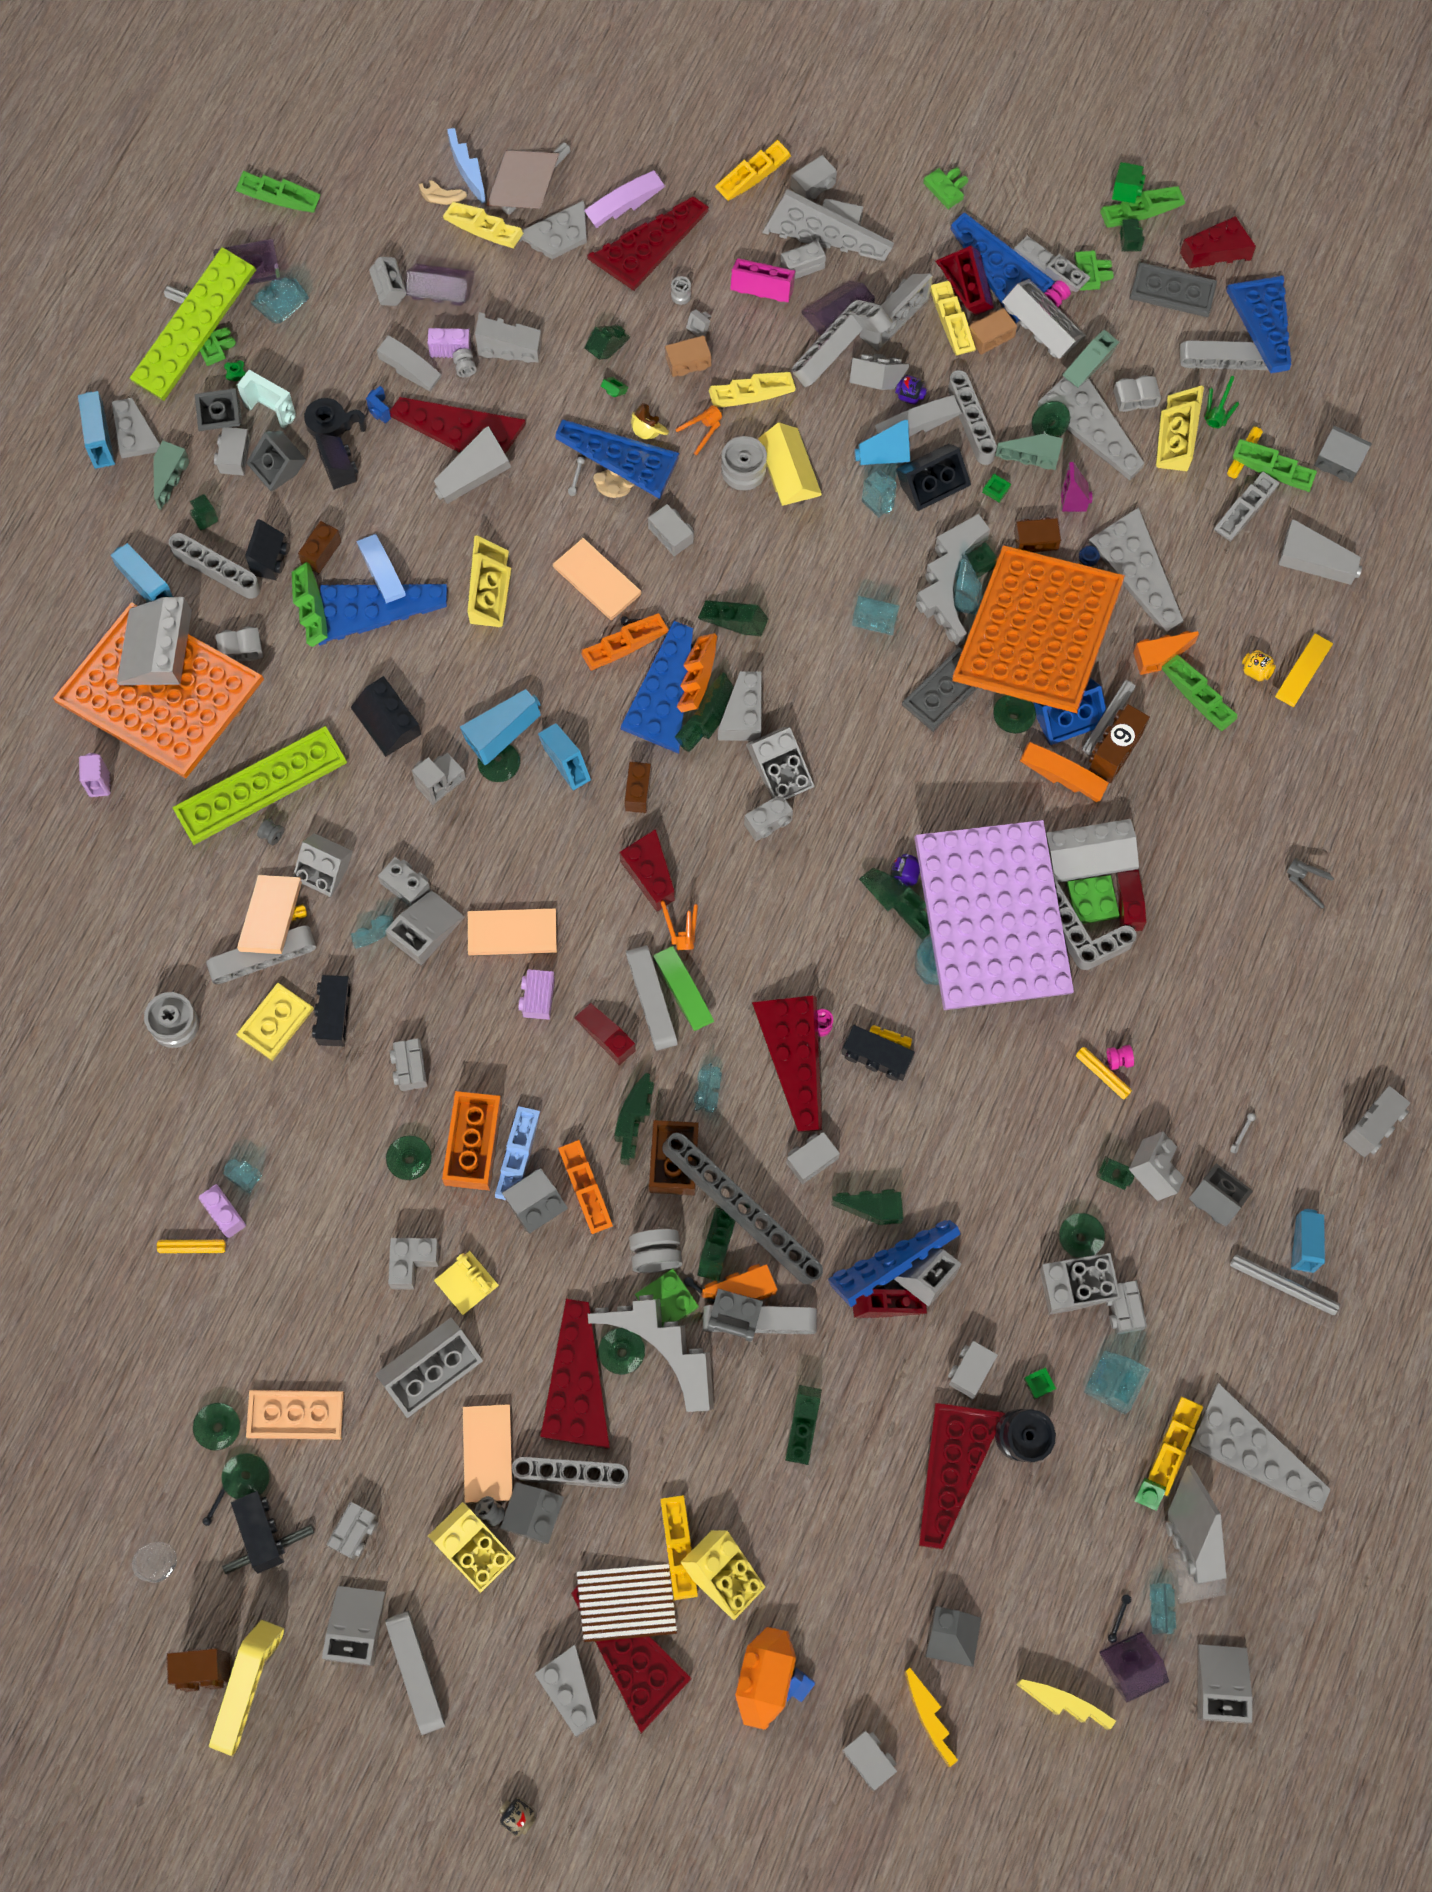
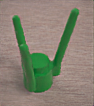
[1204,376,1239,428]

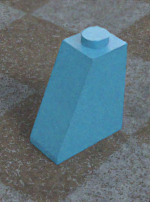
[854,420,910,465]
[538,723,591,791]
[1291,1209,1325,1273]

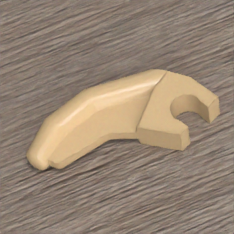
[419,180,467,205]

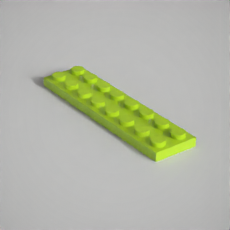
[130,247,256,401]
[172,726,347,845]

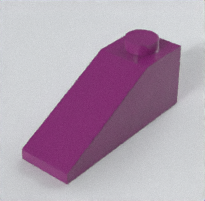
[1061,462,1093,512]

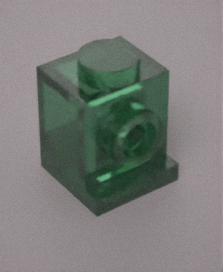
[1119,218,1145,252]
[190,494,219,531]
[963,542,998,579]
[1096,1156,1135,1190]

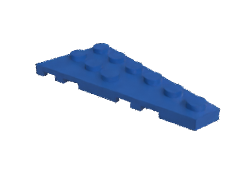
[950,213,1055,324]
[1226,276,1291,373]
[555,420,679,499]
[319,584,447,646]
[621,621,693,754]
[828,1220,961,1307]

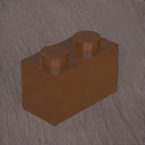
[1014,517,1061,552]
[298,521,342,574]
[625,761,651,813]

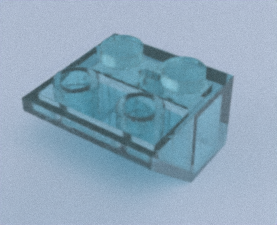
[251,277,309,323]
[1084,1351,1150,1415]

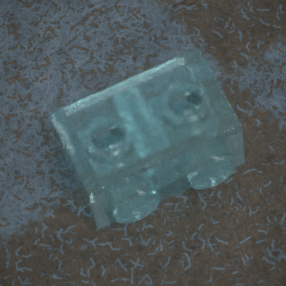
[862,468,897,517]
[852,596,900,635]

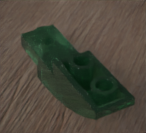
[675,672,734,753]
[859,868,930,940]
[614,1073,654,1165]

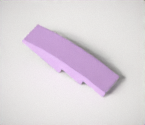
[584,171,665,228]

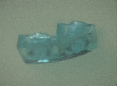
[351,915,394,949]

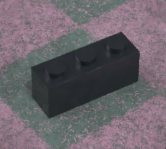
[312,975,351,1047]
[842,1025,915,1081]
[230,1491,286,1574]

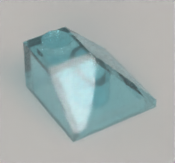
[954,554,984,615]

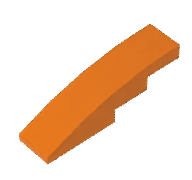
[581,613,668,671]
[677,633,717,712]
[1019,742,1109,802]
[558,1140,613,1234]

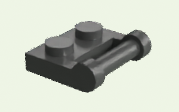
[707,1289,763,1342]

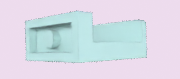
[237,370,296,429]

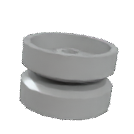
[721,436,767,491]
[144,992,199,1048]
[629,1229,682,1273]

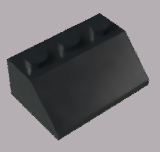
[896,443,971,511]
[350,676,422,757]

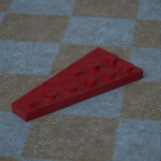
[587,196,709,291]
[389,397,526,454]
[752,995,822,1132]
[540,1299,610,1450]
[918,1403,1005,1550]
[571,1586,692,1734]

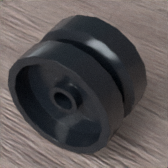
[995,1409,1056,1462]

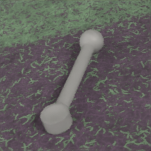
[568,457,585,496]
[1230,1113,1256,1154]

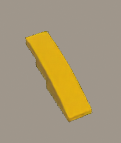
[715,140,791,201]
[1275,633,1334,708]
[1148,1396,1203,1496]
[660,1495,698,1600]
[904,1668,958,1767]

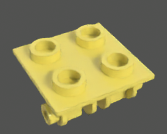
[434,1251,499,1315]

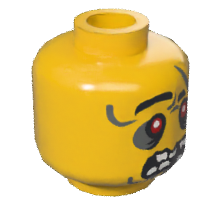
[1242,650,1276,682]

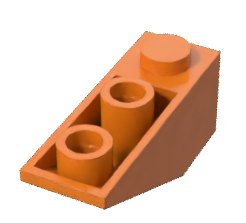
[1133,631,1199,675]
[701,1264,777,1301]

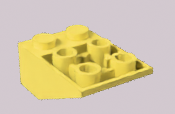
[428,1502,515,1593]
[681,1530,765,1620]

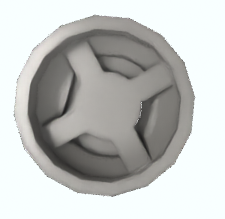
[671,276,691,305]
[452,348,477,377]

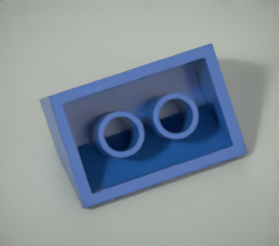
[1033,678,1106,745]

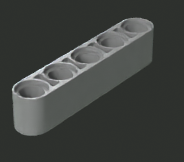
[1180,341,1268,370]
[948,370,997,465]
[169,533,260,599]
[206,926,316,984]
[626,945,678,1051]
[703,1305,817,1334]
[512,1457,629,1488]
[385,1611,446,1735]

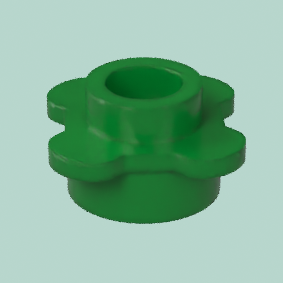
[224,360,246,381]

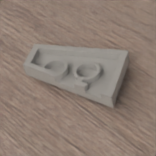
[112,398,160,458]

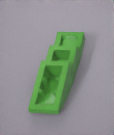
[236,171,321,213]
[1100,186,1185,228]
[1233,439,1317,492]
[292,562,328,647]
[1162,655,1237,732]
[653,946,714,1031]

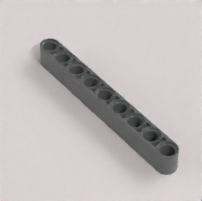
[662,1133,823,1284]

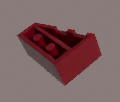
[1180,216,1256,268]
[935,246,994,315]
[619,829,675,912]

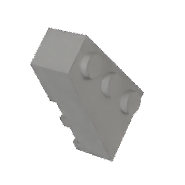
[475,312,542,363]
[718,671,761,741]
[1343,1086,1410,1158]
[535,1645,597,1737]

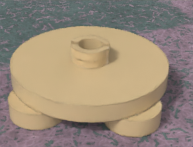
[593,469,634,498]

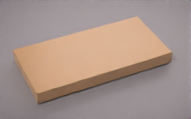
[553,538,641,621]
[237,875,302,954]
[468,909,557,955]
[246,1390,344,1440]
[463,1404,513,1503]

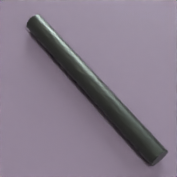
[222,1525,315,1575]

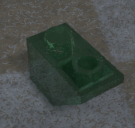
[584,324,630,360]

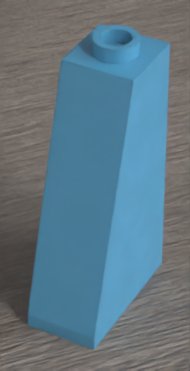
[78,391,115,469]
[110,543,173,603]
[460,689,541,765]

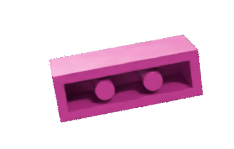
[730,258,795,302]

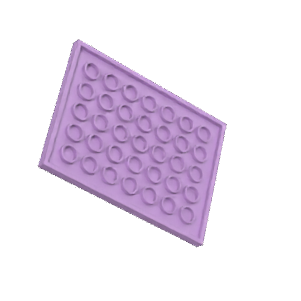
[914,820,1074,1010]

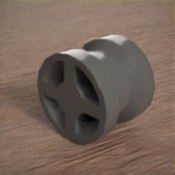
[257,818,284,846]
[475,1496,505,1527]

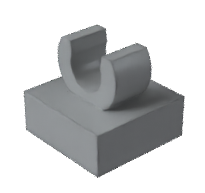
[686,309,712,337]

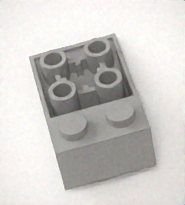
[746,727,815,800]
[385,890,465,966]
[1040,1253,1120,1315]
[322,1586,386,1666]
[1197,1644,1252,1724]

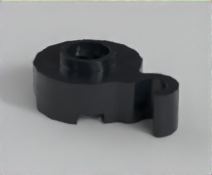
[304,398,367,439]

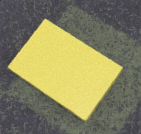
[236,983,314,1061]

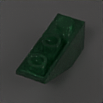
[698,600,769,636]
[831,1189,904,1225]
[697,1207,736,1281]
[785,1385,822,1465]

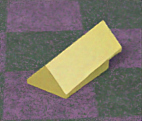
[1156,386,1204,471]
[758,422,822,506]
[468,535,511,627]

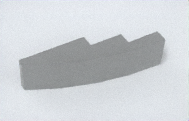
[875,395,962,437]
[1214,472,1279,542]

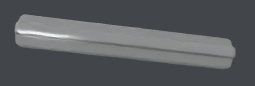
[1082,680,1135,756]

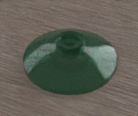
[1032,401,1071,437]
[993,695,1036,734]
[477,744,520,782]
[386,1136,432,1180]
[1059,1213,1105,1258]
[598,1328,645,1375]
[193,1403,240,1451]
[221,1453,270,1500]

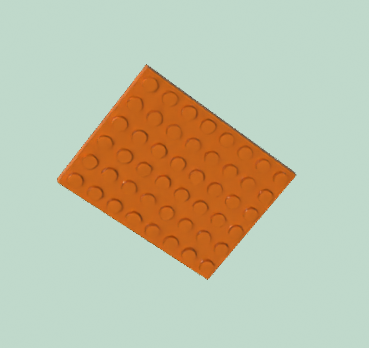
[953,545,1125,713]
[53,602,264,778]

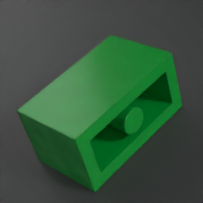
[1112,162,1146,204]

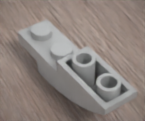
[1014,235,1090,292]

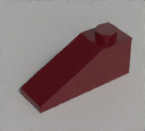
[1116,869,1146,931]
[574,1003,636,1066]
[853,1289,927,1318]

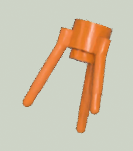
[676,405,722,455]
[661,901,698,950]

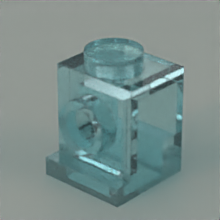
[223,1159,263,1194]

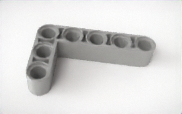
[791,300,892,387]
[1053,876,1137,970]

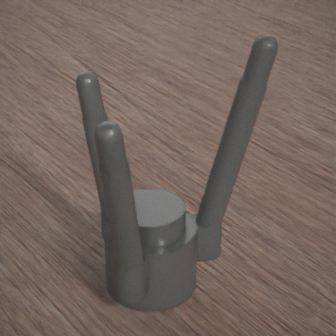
[1287,858,1334,909]

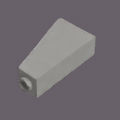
[434,426,511,504]
[1278,520,1362,585]

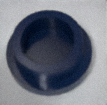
[1079,546,1100,567]

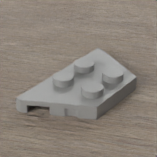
[519,201,587,259]

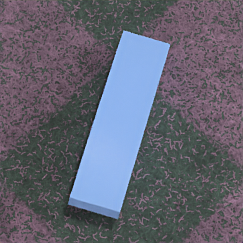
[447,128,486,203]
[356,534,406,603]
[495,1106,540,1200]

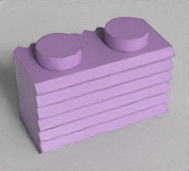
[428,328,471,358]
[79,753,111,797]
[519,969,555,1020]
[199,1184,246,1238]

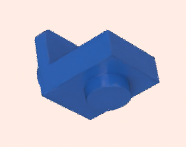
[366,386,391,424]
[786,1668,815,1702]

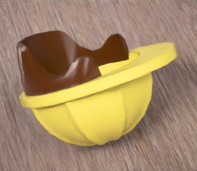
[631,403,669,439]

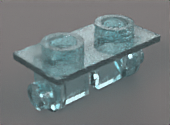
[694,1063,722,1113]
[1149,1583,1177,1634]

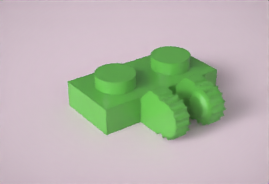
[923,167,969,209]
[1074,251,1114,291]
[200,327,236,366]

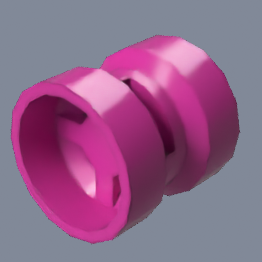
[1044,280,1071,307]
[817,1009,833,1037]
[1106,1045,1134,1070]

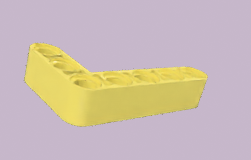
[209,1620,284,1756]

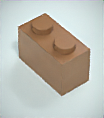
[969,308,1017,354]
[665,336,711,377]

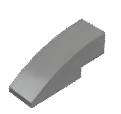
[377,335,441,391]

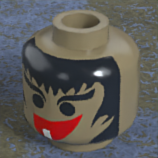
[499,1797,537,1836]

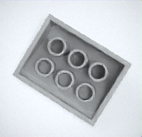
[117,597,192,685]
[1166,1465,1226,1584]

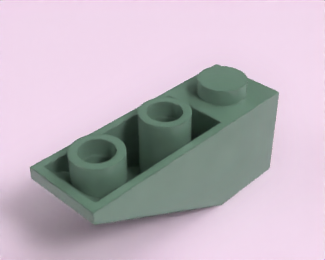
[1063,330,1119,388]
[995,434,1063,470]
[153,441,189,510]

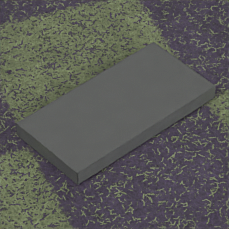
[1130,262,1217,318]
[902,647,978,732]

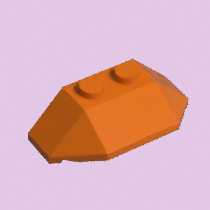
[735,1627,796,1730]

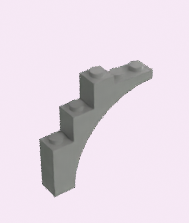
[916,514,990,647]
[588,1295,714,1412]

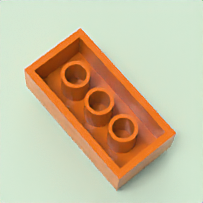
[442,1091,502,1191]

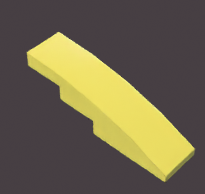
[443,202,524,248]
[930,281,976,356]
[709,372,796,408]
[1016,1679,1116,1730]

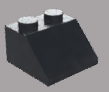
[314,434,358,490]
[245,519,289,580]

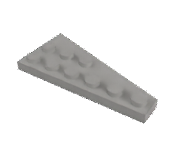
[762,189,894,261]
[1037,377,1145,480]
[1088,508,1183,635]
[1189,1383,1331,1512]

